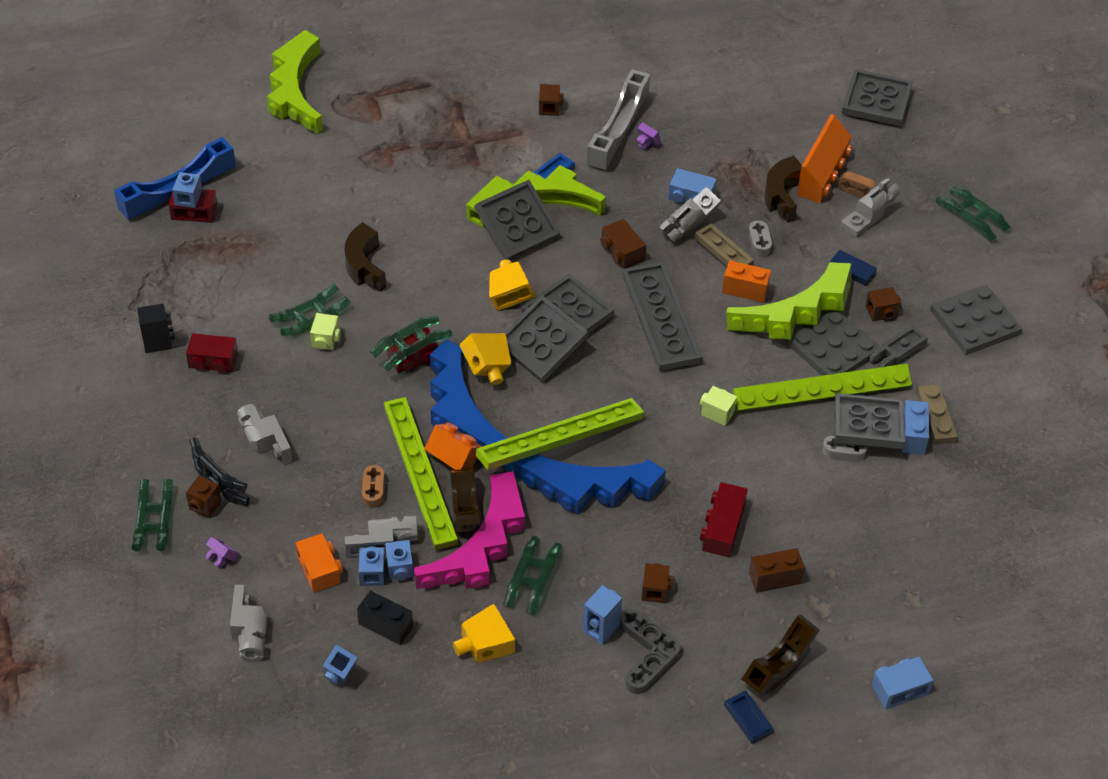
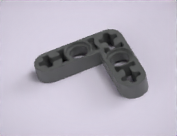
[620,609,681,694]

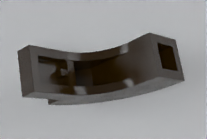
[764,155,802,223]
[344,222,386,292]
[450,468,480,532]
[741,615,820,695]

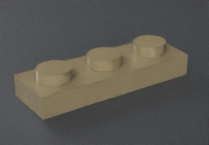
[695,223,754,266]
[917,384,958,445]

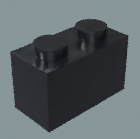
[137,303,175,353]
[357,590,413,645]

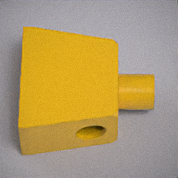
[489,259,536,311]
[460,333,511,385]
[452,604,515,663]

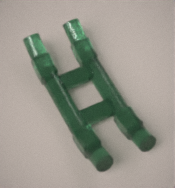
[936,186,1011,242]
[269,283,351,336]
[369,315,452,371]
[131,479,173,552]
[503,536,562,615]

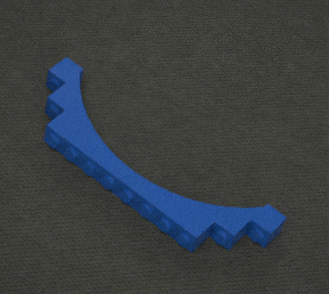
[430,339,666,514]

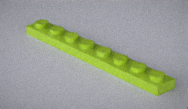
[732,364,912,412]
[384,397,458,551]
[476,398,644,470]

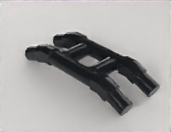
[189,437,250,506]

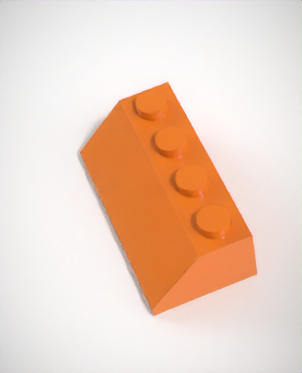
[797,114,853,203]

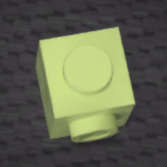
[310,313,341,350]
[700,386,737,426]

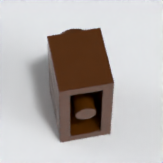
[600,218,646,269]
[749,548,805,593]

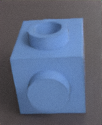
[172,172,202,208]
[385,540,413,580]
[359,546,385,586]
[322,645,358,684]

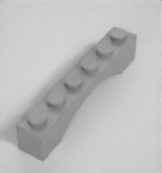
[587,69,650,170]

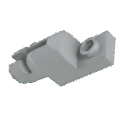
[840,178,900,238]
[659,187,722,243]
[237,404,293,465]
[345,515,418,558]
[230,585,267,661]

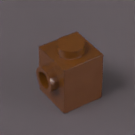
[539,84,564,116]
[865,287,902,322]
[186,476,222,518]
[641,563,674,603]

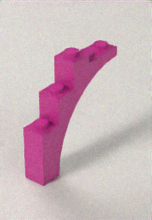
[414,471,525,589]

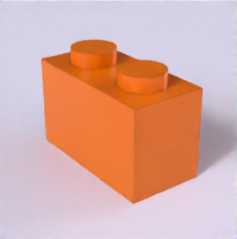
[722,260,772,303]
[424,422,482,470]
[295,533,343,593]

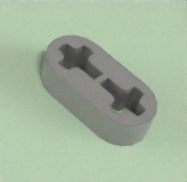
[748,221,772,257]
[822,436,867,461]

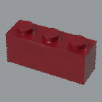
[699,482,748,558]

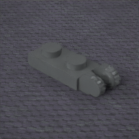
[869,325,928,368]

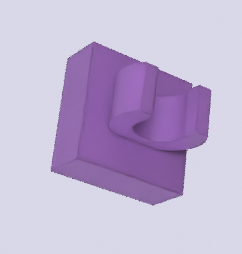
[636,122,661,150]
[206,536,239,568]

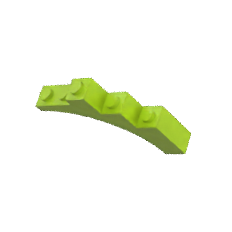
[267,30,323,134]
[466,165,606,228]
[726,262,852,340]

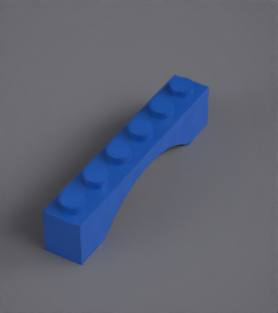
[114,137,236,220]

